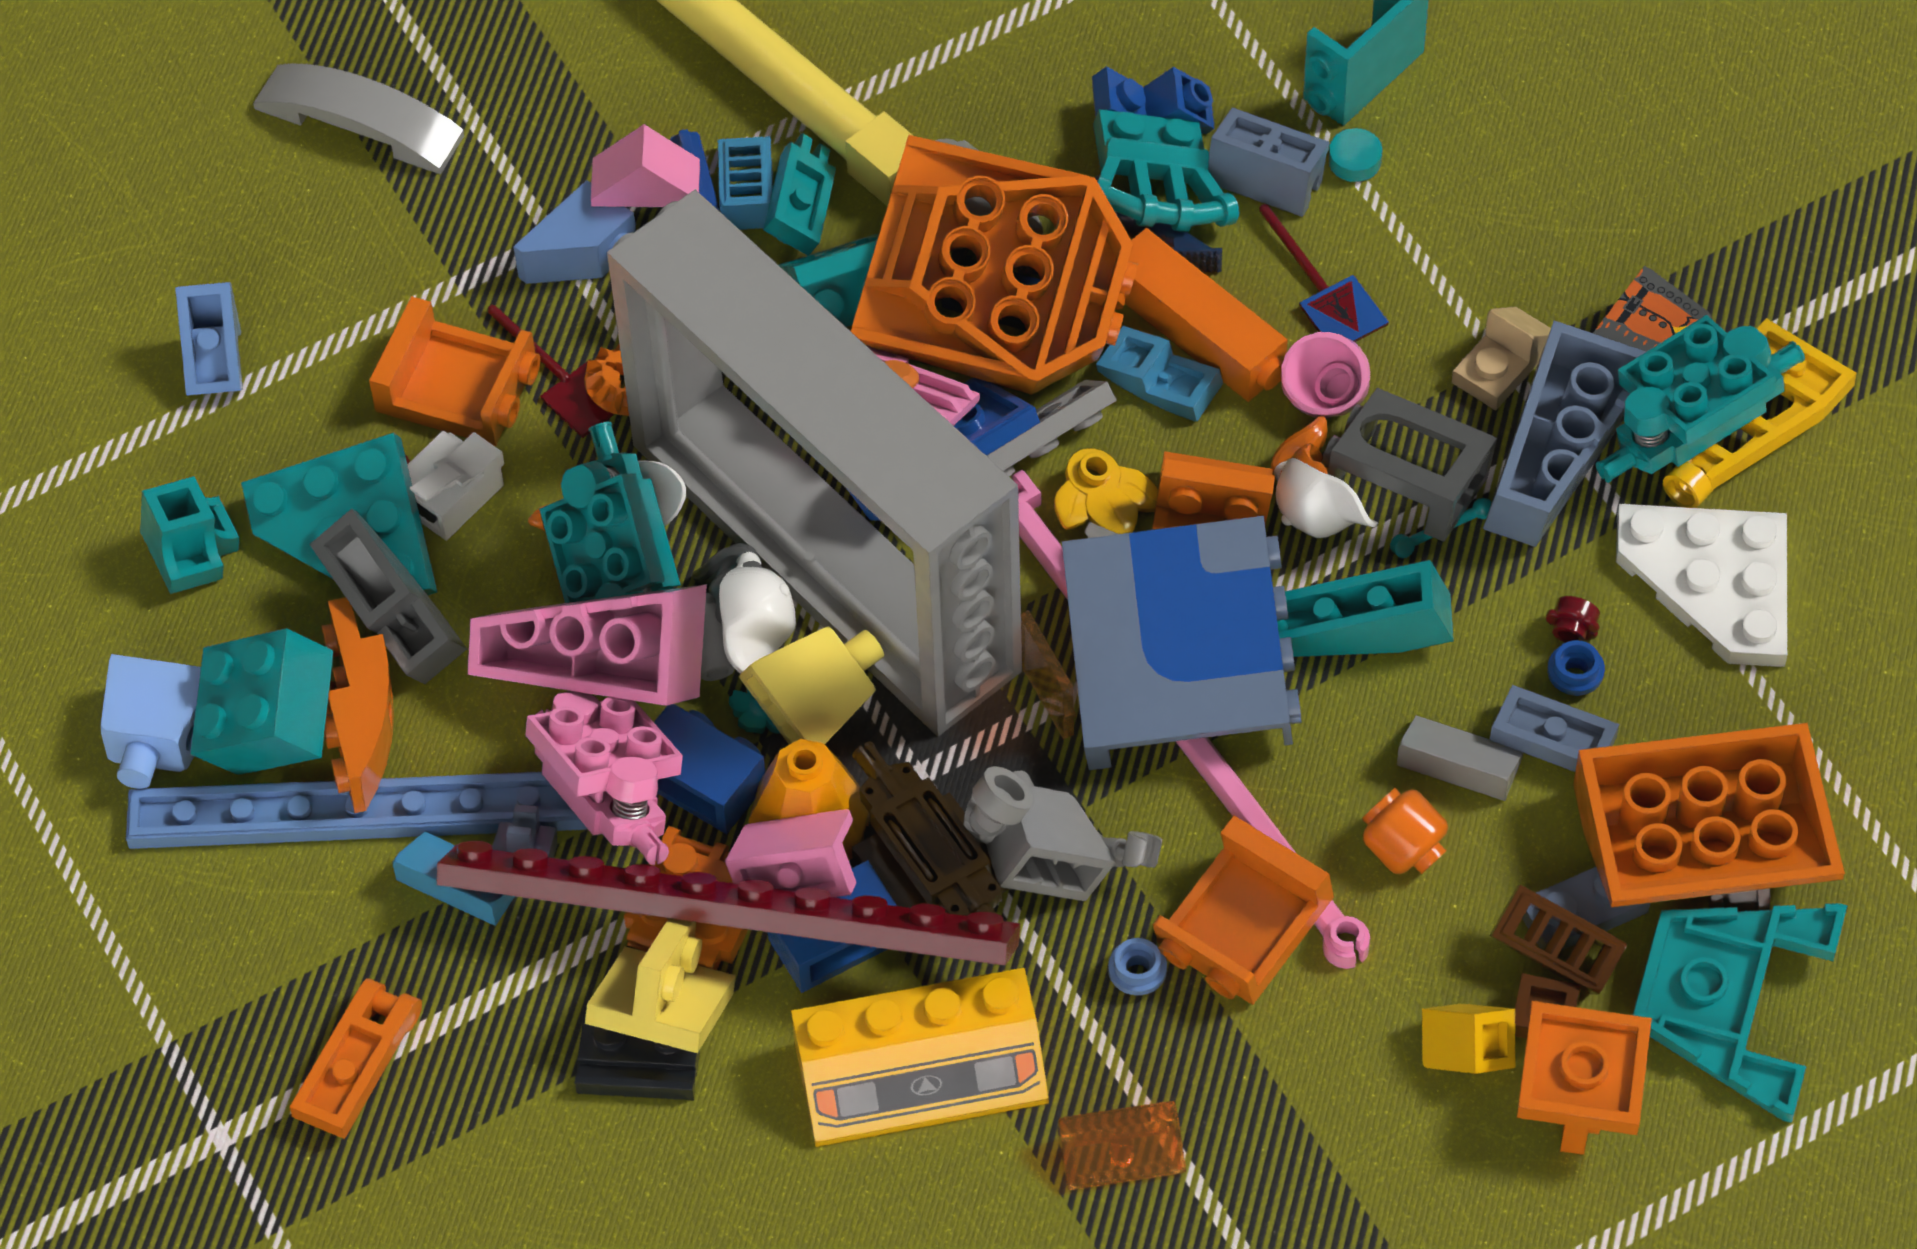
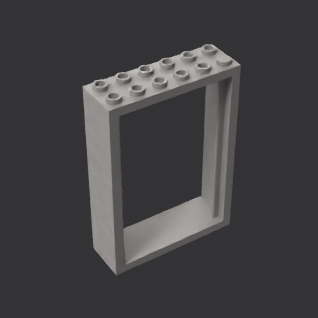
[607,189,1022,737]

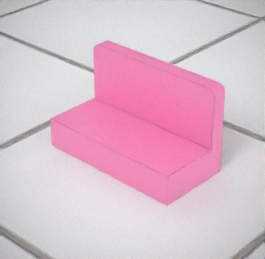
[725,809,857,897]

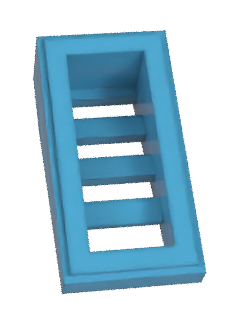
[718,136,773,229]

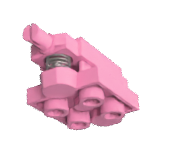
[525,691,683,865]

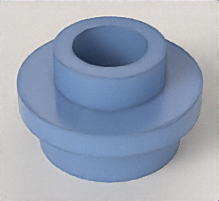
[1108,938,1167,995]

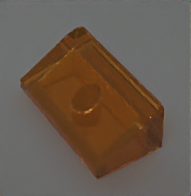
[1058,1101,1186,1191]

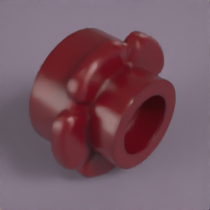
[1546,596,1600,643]

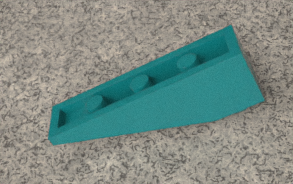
[1277,560,1454,657]

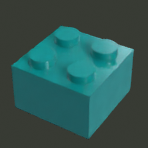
[190,628,334,775]

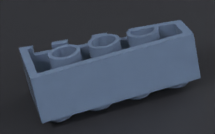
[1483,320,1646,547]

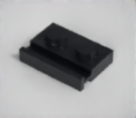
[575,1007,700,1100]

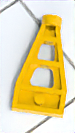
[1663,318,1857,508]

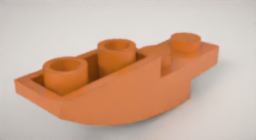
[321,597,394,813]

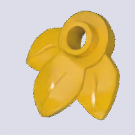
[1054,448,1158,534]

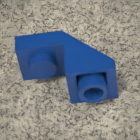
[1092,66,1215,134]

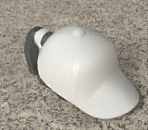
[692,543,796,674]

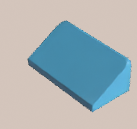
[392,832,515,926]

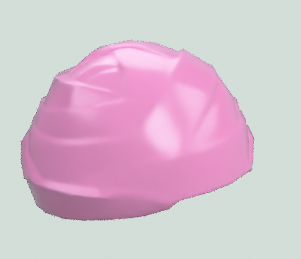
[1281,332,1370,418]

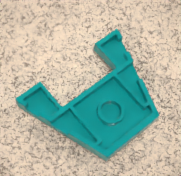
[1633,903,1847,1123]

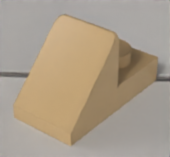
[1452,307,1551,410]

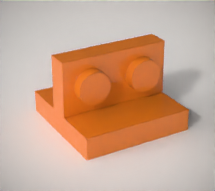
[1152,451,1275,530]
[1517,1001,1652,1155]

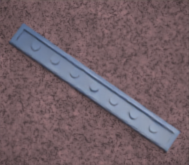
[126,772,587,849]

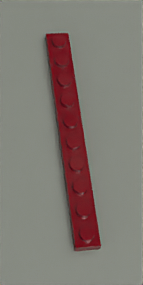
[437,841,1020,966]

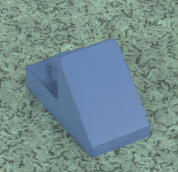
[175,282,243,396]

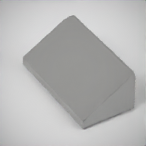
[1397,715,1524,801]

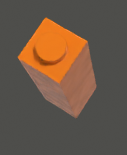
[1125,228,1288,402]

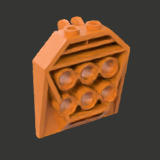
[850,135,1138,395]

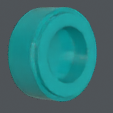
[1329,128,1382,182]

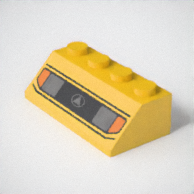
[791,967,1049,1147]

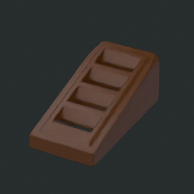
[1489,885,1627,995]

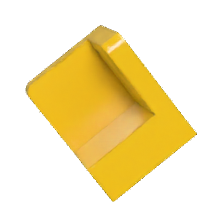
[1422,1004,1516,1074]

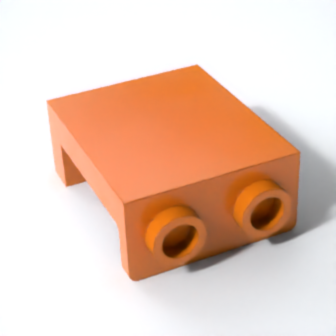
[369,296,540,446]
[1152,815,1334,1005]

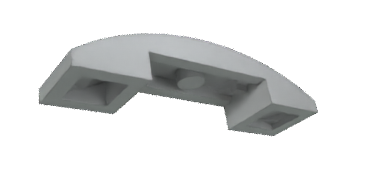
[253,64,464,175]

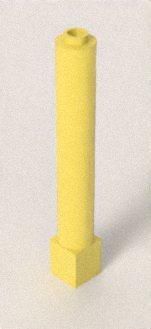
[656,0,913,206]

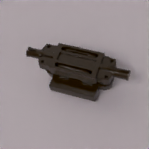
[852,742,1009,916]

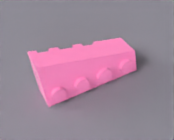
[467,584,707,706]

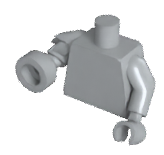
[963,766,1162,901]

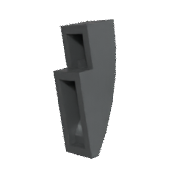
[310,509,467,684]

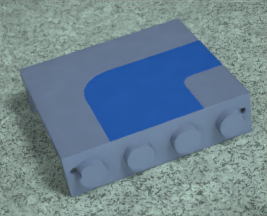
[1062,516,1302,770]

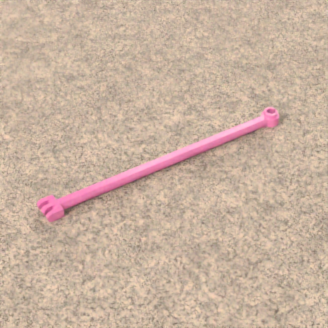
[1011,470,1370,969]

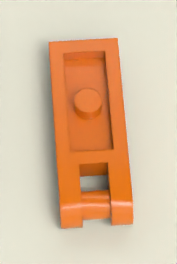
[290,978,422,1139]

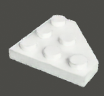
[1616,504,1787,667]

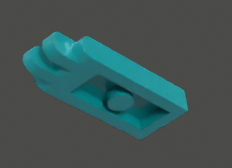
[763,133,836,256]

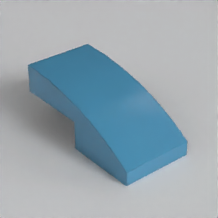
[1096,326,1223,422]

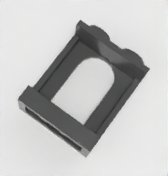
[1322,388,1497,542]

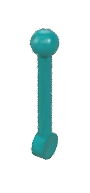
[1390,498,1492,558]

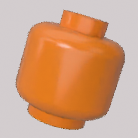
[1362,788,1448,874]

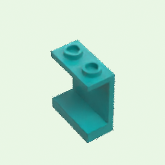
[1303,0,1429,126]

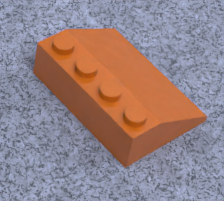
[1573,723,1845,907]

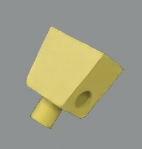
[738,626,884,745]

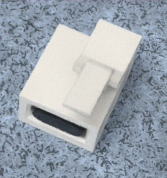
[407,431,504,541]

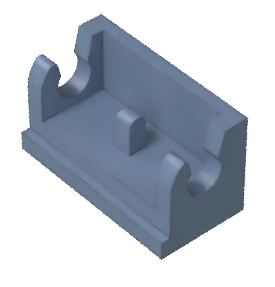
[1208,107,1330,217]

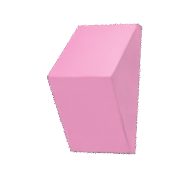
[591,124,700,207]

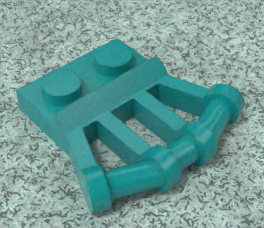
[1093,109,1239,232]

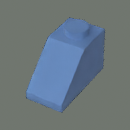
[513,180,636,284]

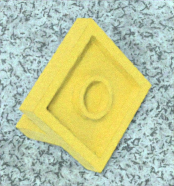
[585,918,736,1053]

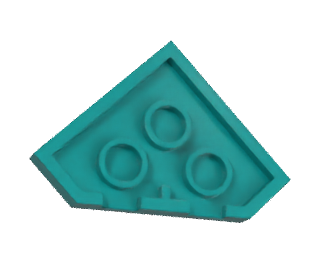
[241,433,438,595]

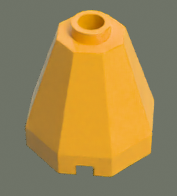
[748,739,870,860]

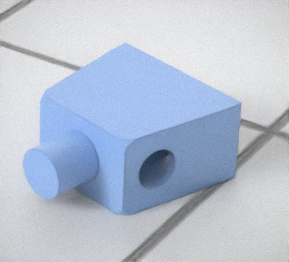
[101,654,201,789]

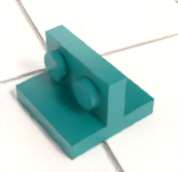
[778,234,879,327]

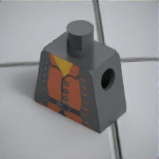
[1593,266,1712,352]

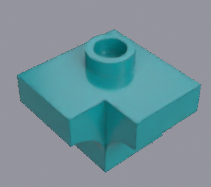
[140,476,239,594]

